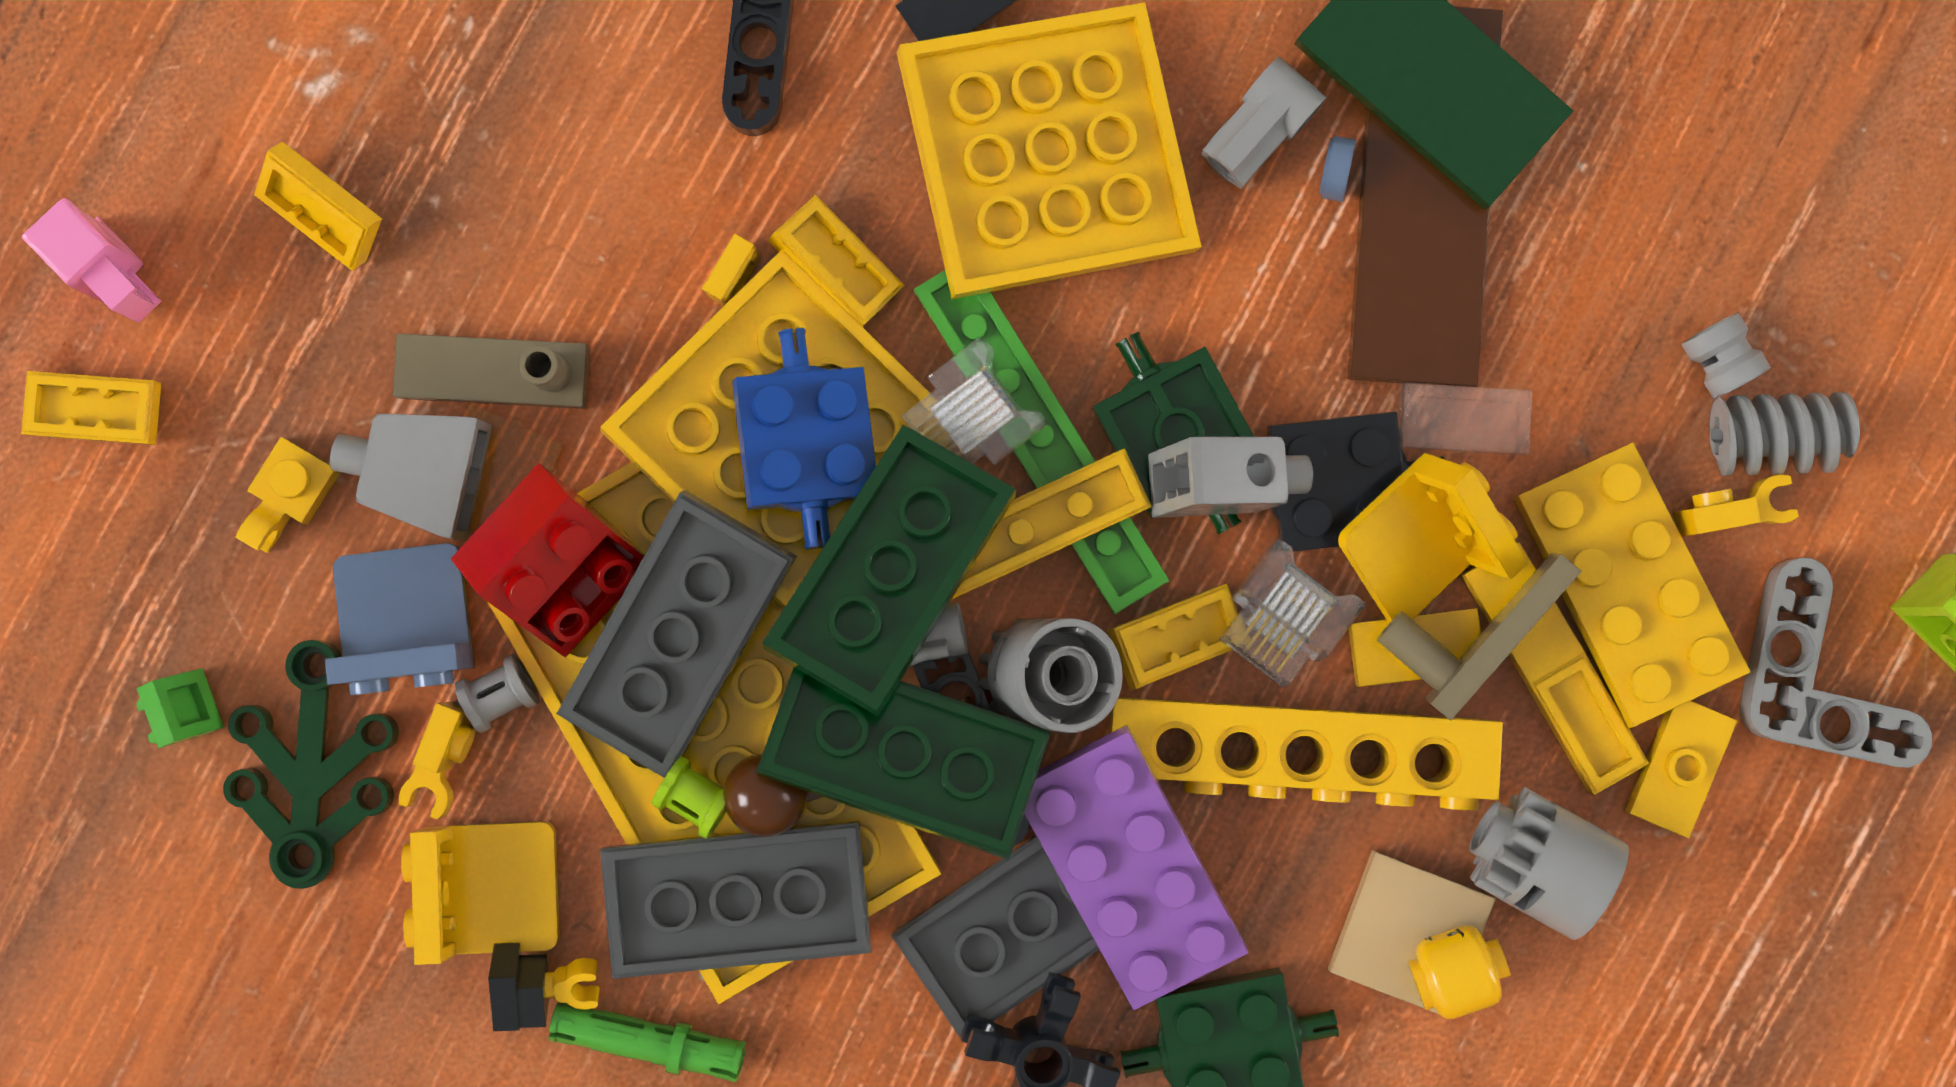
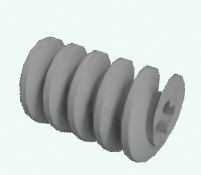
[1709,392,1860,476]

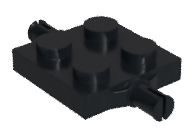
[1267,412,1445,553]

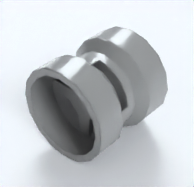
[1681,312,1771,399]

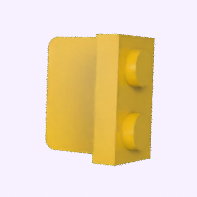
[1338,453,1528,623]
[401,821,560,965]

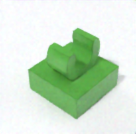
[136,668,224,749]

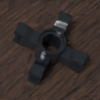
[960,972,1120,1087]

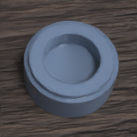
[1319,135,1356,202]

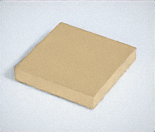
[1327,850,1496,1014]

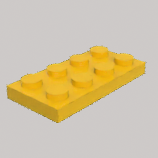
[1514,442,1750,728]

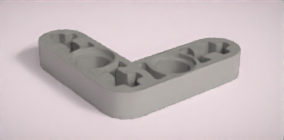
[1740,558,1932,768]

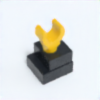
[488,943,600,1031]

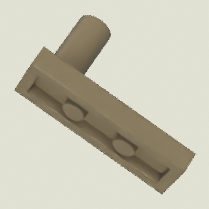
[393,334,590,409]
[1376,553,1581,721]

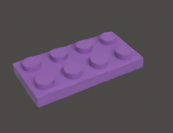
[1024,725,1248,1010]

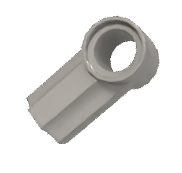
[1201,56,1327,189]

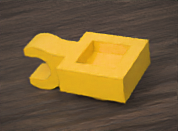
[235,437,341,553]
[1673,475,1799,536]
[399,701,476,819]

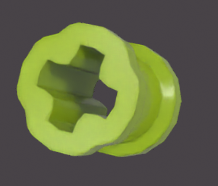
[651,756,726,839]

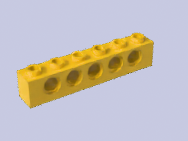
[1108,697,1503,810]

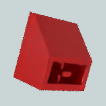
[451,463,645,658]

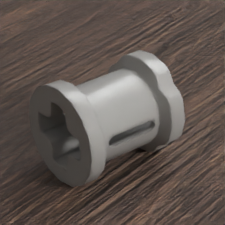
[455,654,539,733]

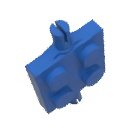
[732,328,876,550]

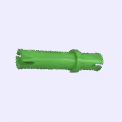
[549,1002,747,1083]

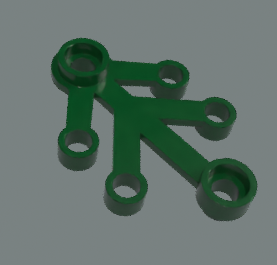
[223,640,399,889]

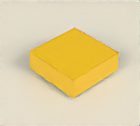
[702,234,761,306]

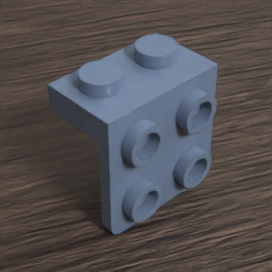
[325,543,475,696]

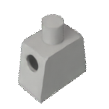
[330,414,494,541]
[1148,437,1313,518]

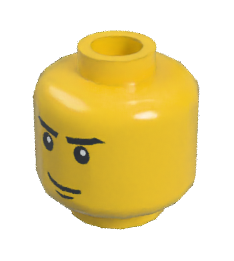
[1408,925,1511,1019]

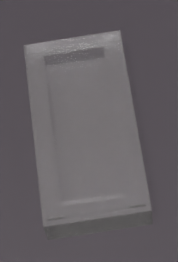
[1399,383,1532,455]

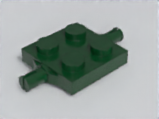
[1092,332,1254,534]
[1120,967,1339,1087]

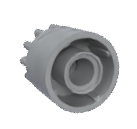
[978,618,1123,733]
[1469,787,1629,940]

